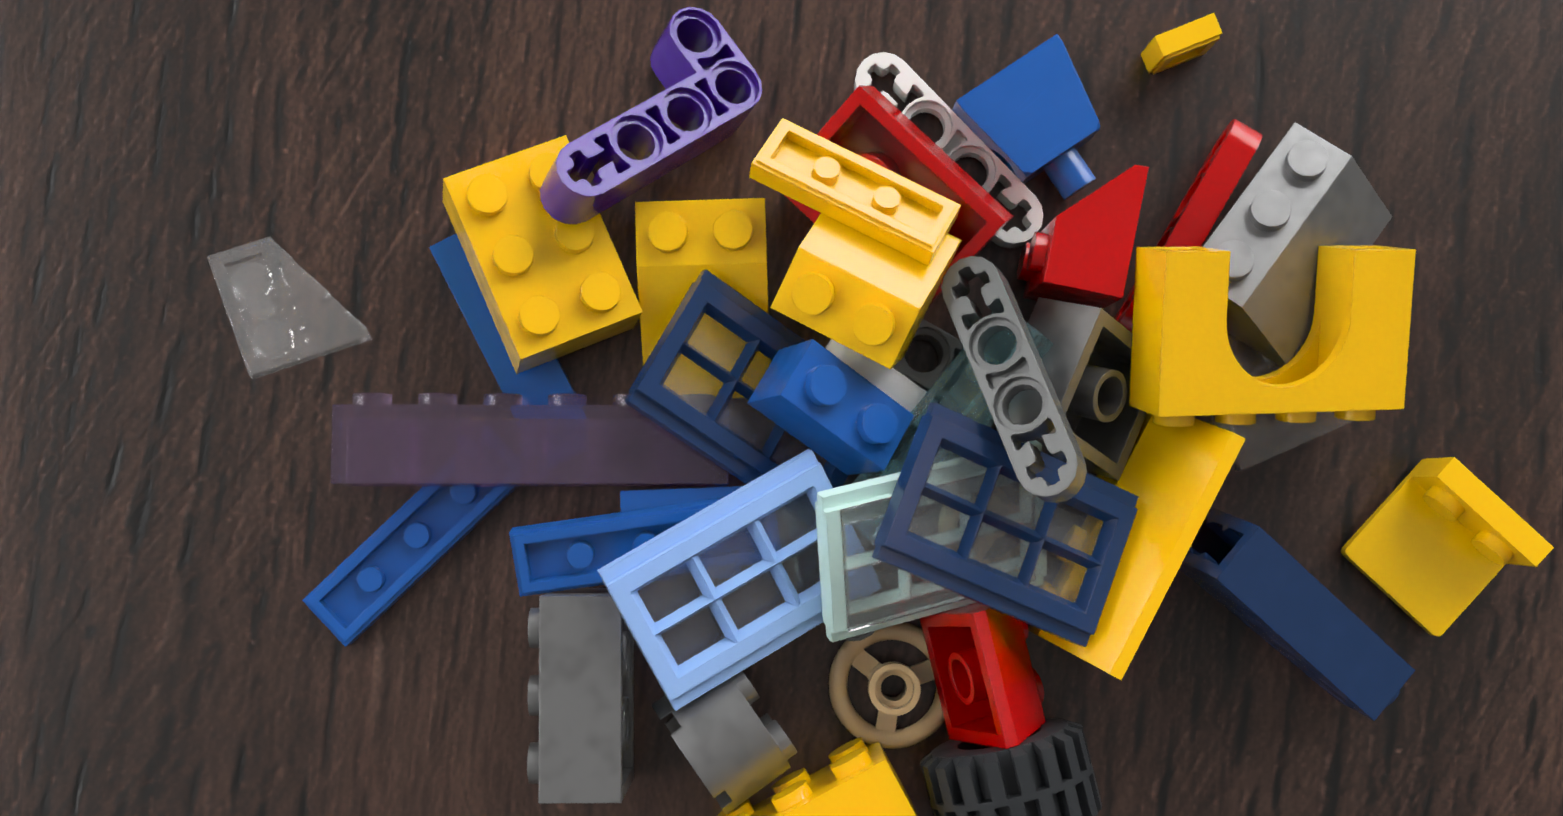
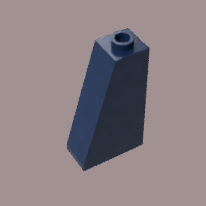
[1179,507,1415,721]

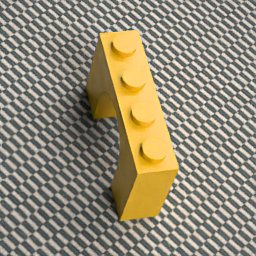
[1129,245,1416,427]

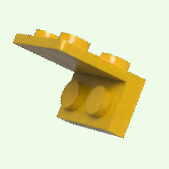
[1341,457,1554,637]

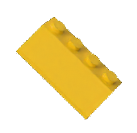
[1028,413,1246,680]

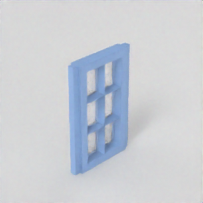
[597,449,881,711]

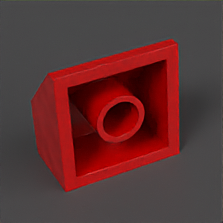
[1017,165,1149,309]
[920,603,1046,749]

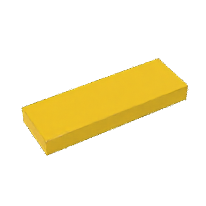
[749,118,961,266]

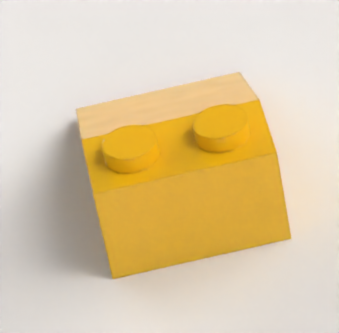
[635,198,770,400]

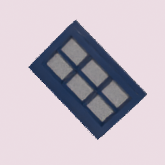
[624,269,848,528]
[872,402,1139,647]

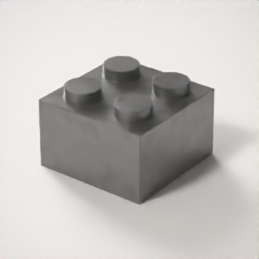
[988,297,1147,480]

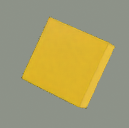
[1141,13,1222,75]

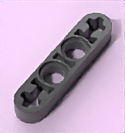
[942,256,1087,503]

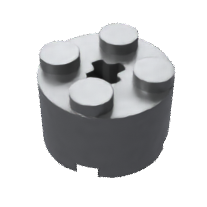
[651,671,797,815]

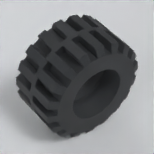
[920,718,1102,816]

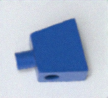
[952,34,1100,201]

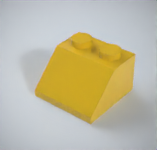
[770,213,962,369]

